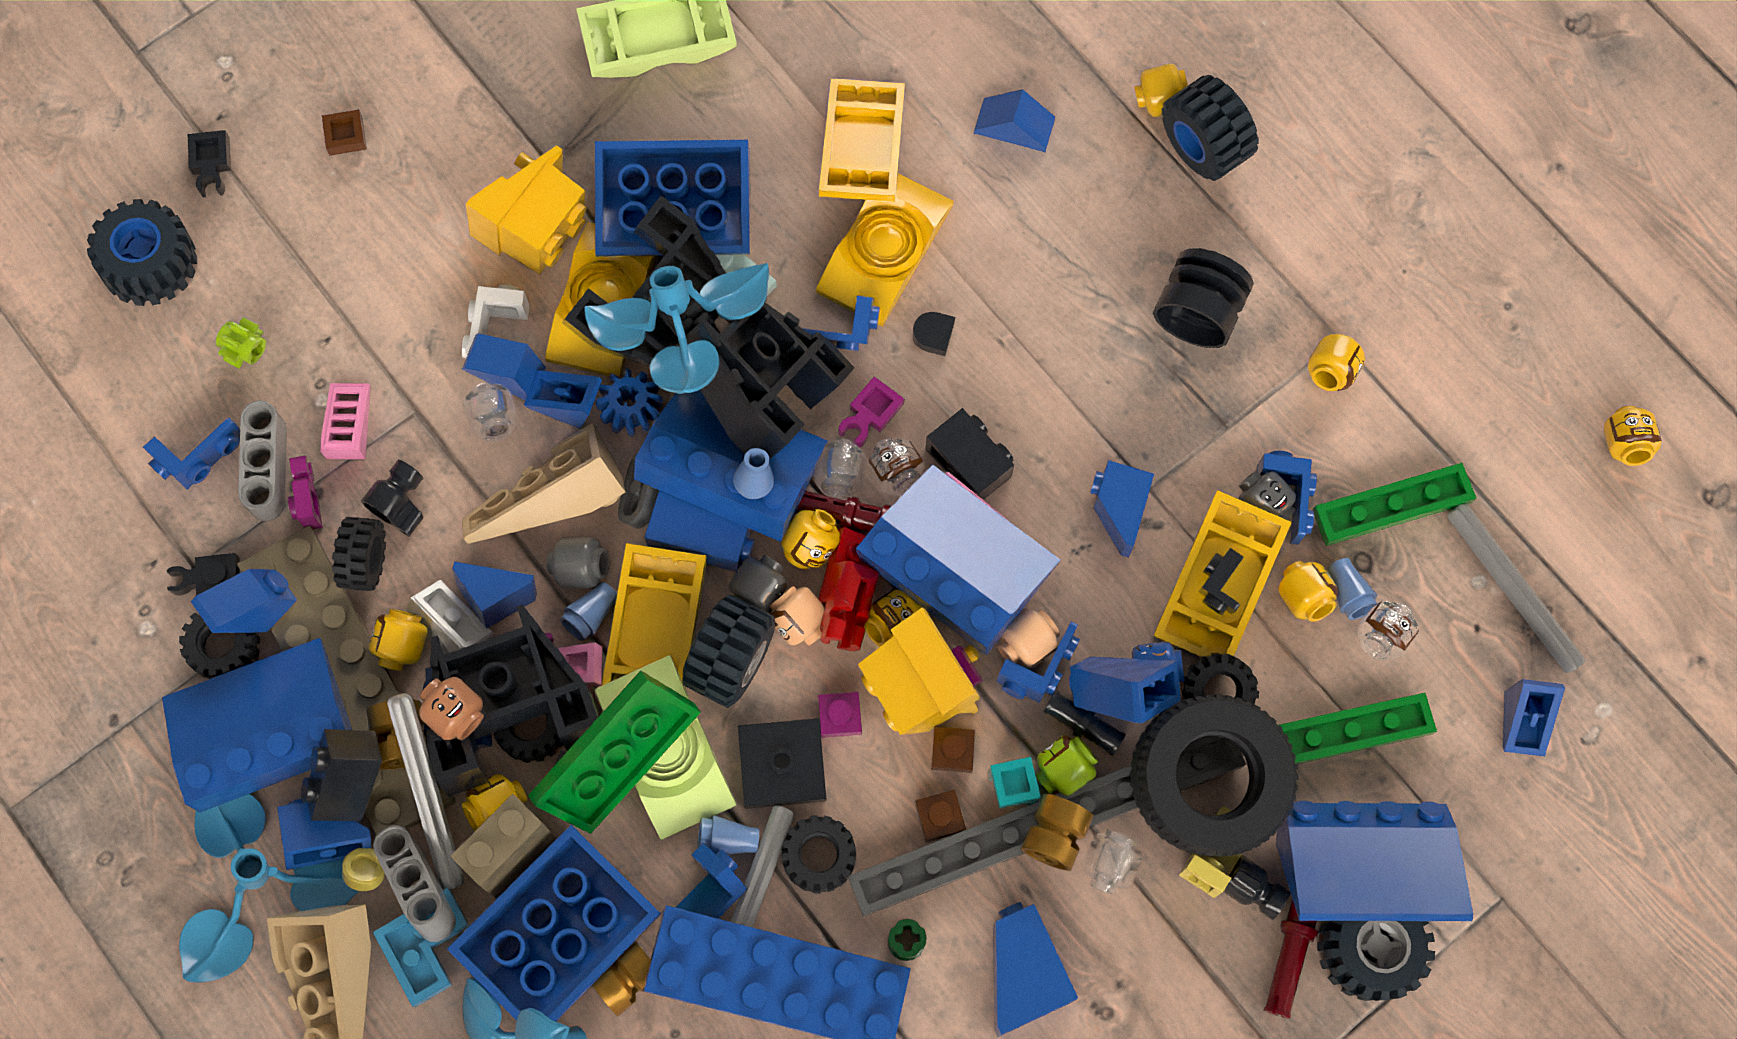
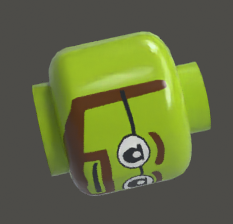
[1035,735,1098,795]

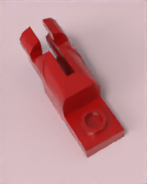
[818,527,879,651]

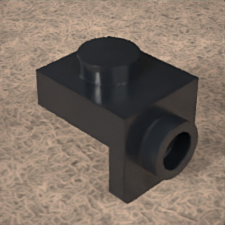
[1198,548,1244,615]

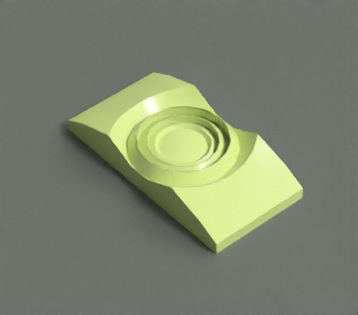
[576,0,737,78]
[595,655,737,840]

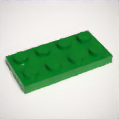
[528,670,701,834]

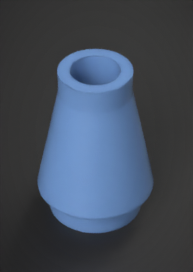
[733,448,774,499]
[1328,558,1377,620]
[560,582,617,641]
[697,815,759,854]

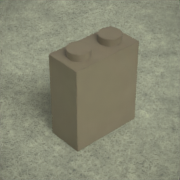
[450,794,557,899]

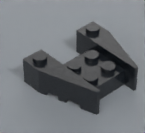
[562,195,726,368]
[675,298,854,459]
[426,605,600,797]

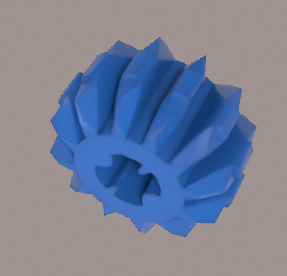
[596,368,663,437]

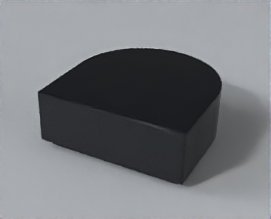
[913,312,956,356]

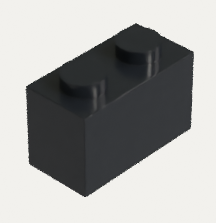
[925,408,1014,500]
[301,729,382,822]

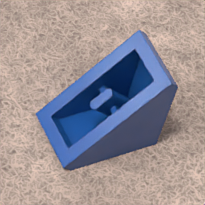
[974,89,1055,152]
[462,333,546,400]
[524,370,602,429]
[452,562,537,629]
[1503,679,1565,757]

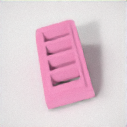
[320,383,371,459]

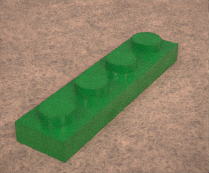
[1312,463,1477,546]
[1279,692,1437,765]

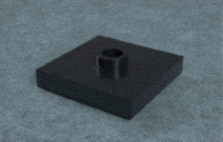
[738,718,827,809]

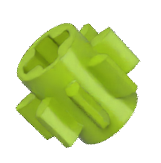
[216,317,266,369]

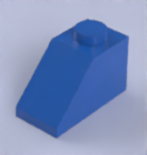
[1090,460,1154,558]
[191,569,297,633]
[277,799,371,870]

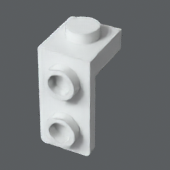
[462,285,530,358]

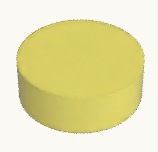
[342,848,385,891]

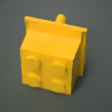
[466,145,587,275]
[858,608,980,735]

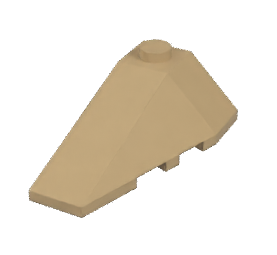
[462,423,625,544]
[267,904,371,1039]

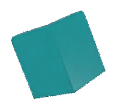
[987,757,1041,808]

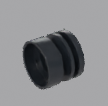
[1153,248,1254,348]

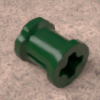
[888,919,927,961]

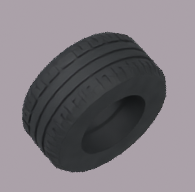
[1130,694,1299,857]

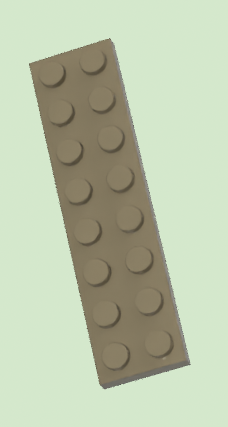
[237,525,457,835]

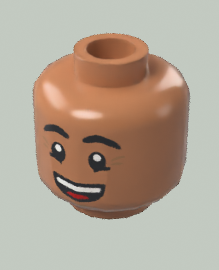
[419,677,484,740]

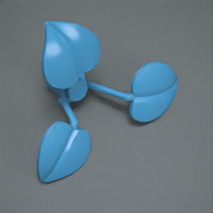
[585,263,769,394]
[179,794,359,983]
[462,977,587,1039]

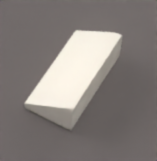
[406,580,494,653]

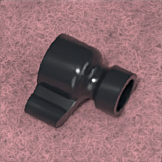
[361,459,424,537]
[1223,855,1291,920]

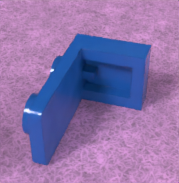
[802,296,880,351]
[143,418,240,490]
[1257,451,1317,545]
[996,621,1080,703]
[675,843,747,919]

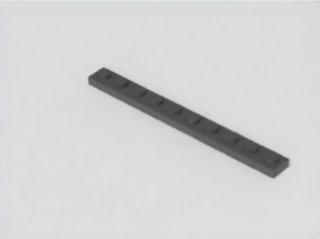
[848,736,1246,917]

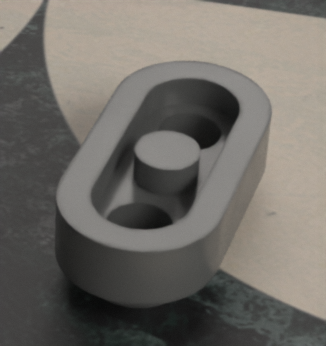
[618,453,659,529]

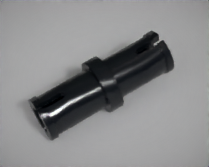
[1043,690,1126,756]

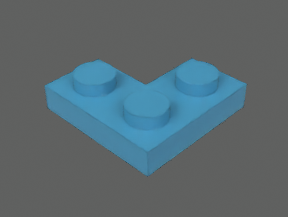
[373,888,470,1008]

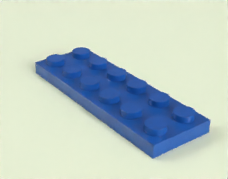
[642,905,911,1039]

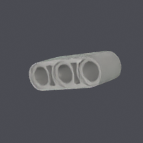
[238,400,287,521]
[373,825,456,942]

